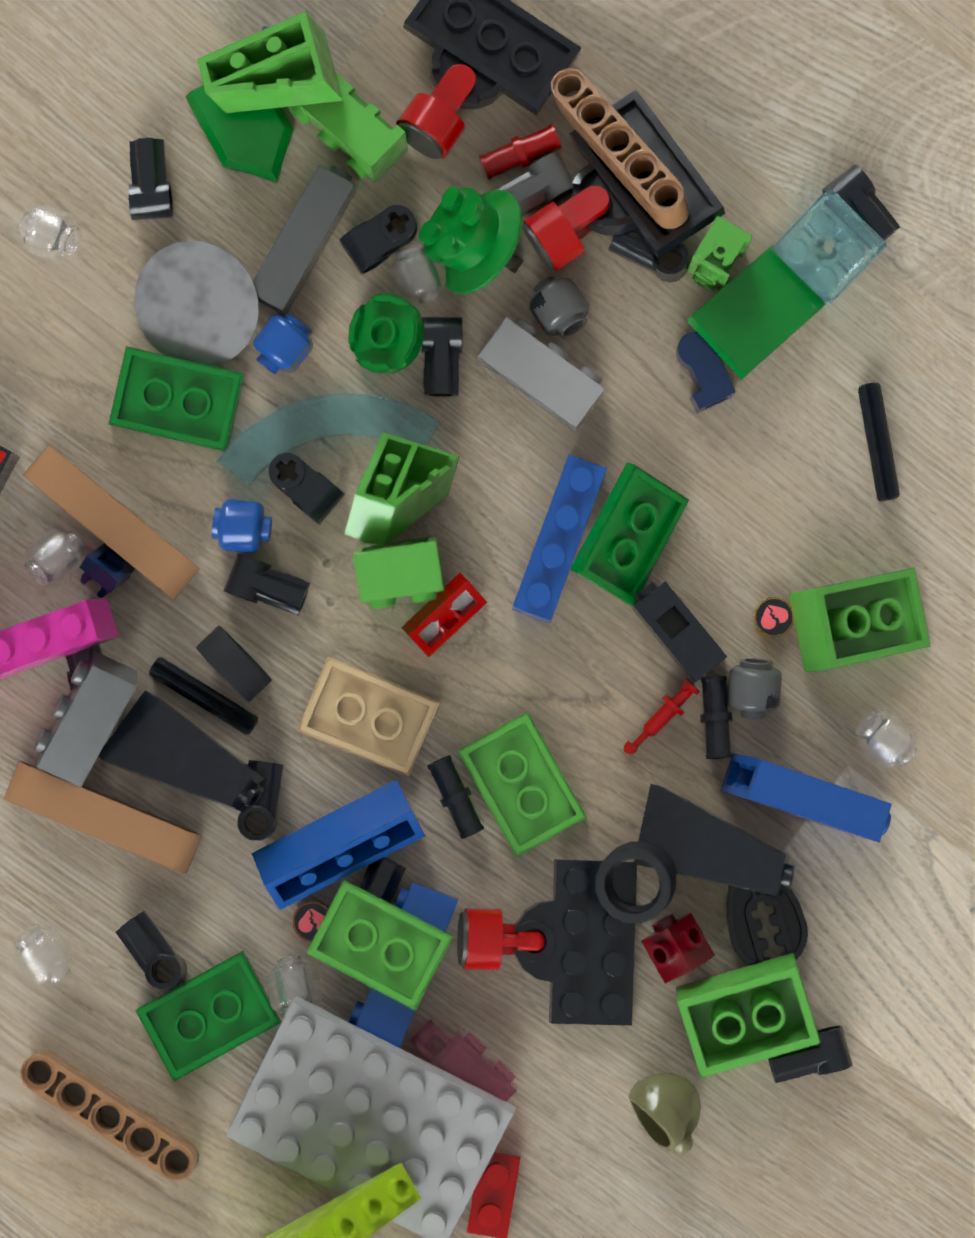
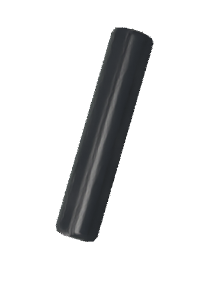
[858,382,900,501]
[149,657,259,735]

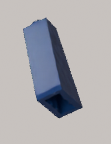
[720,753,892,843]

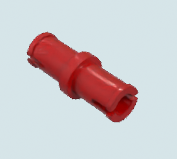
[479,124,562,180]

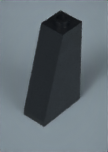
[98,690,268,813]
[633,784,795,896]

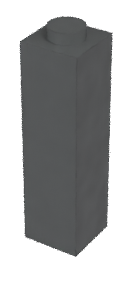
[253,165,356,316]

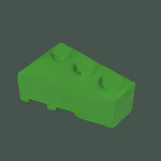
[197,11,343,113]
[288,73,408,183]
[345,432,460,547]

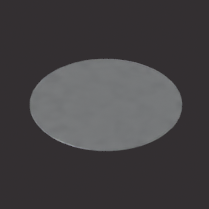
[135,241,259,366]

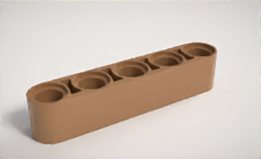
[551,68,690,229]
[23,444,200,600]
[3,761,202,874]
[20,1051,199,1181]

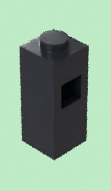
[632,581,727,684]

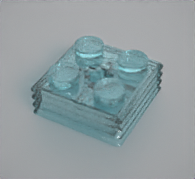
[773,190,887,304]

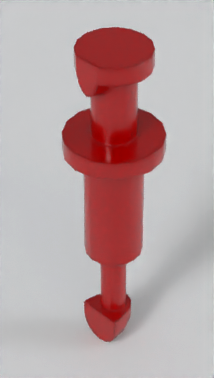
[623,678,700,754]

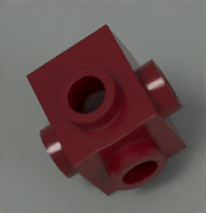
[641,913,715,984]

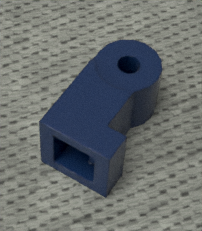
[676,331,736,414]

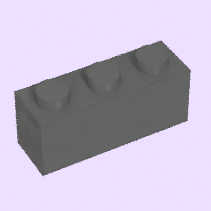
[34,650,137,787]

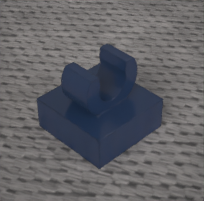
[79,543,135,598]

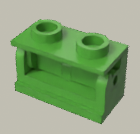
[687,215,753,292]

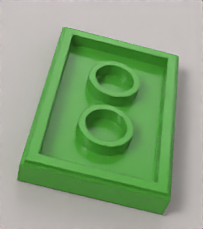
[457,712,587,857]
[306,880,454,1010]

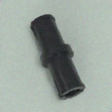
[700,676,733,759]
[427,755,484,839]

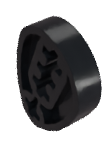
[726,885,808,965]

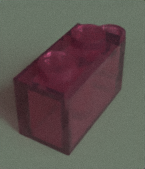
[411,1019,517,1102]

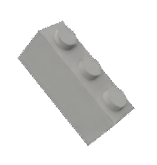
[478,317,605,432]

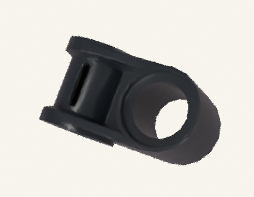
[339,205,417,274]
[269,453,345,525]

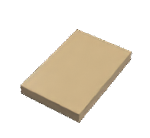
[297,656,440,777]

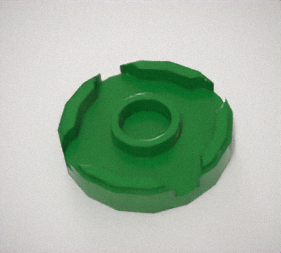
[348,293,424,374]

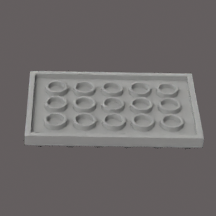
[226,996,516,1238]

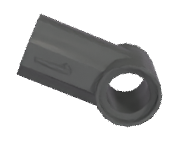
[497,152,573,217]

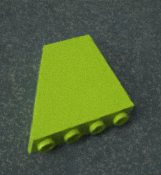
[263,1163,422,1238]

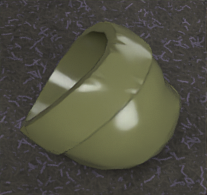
[628,1073,701,1154]

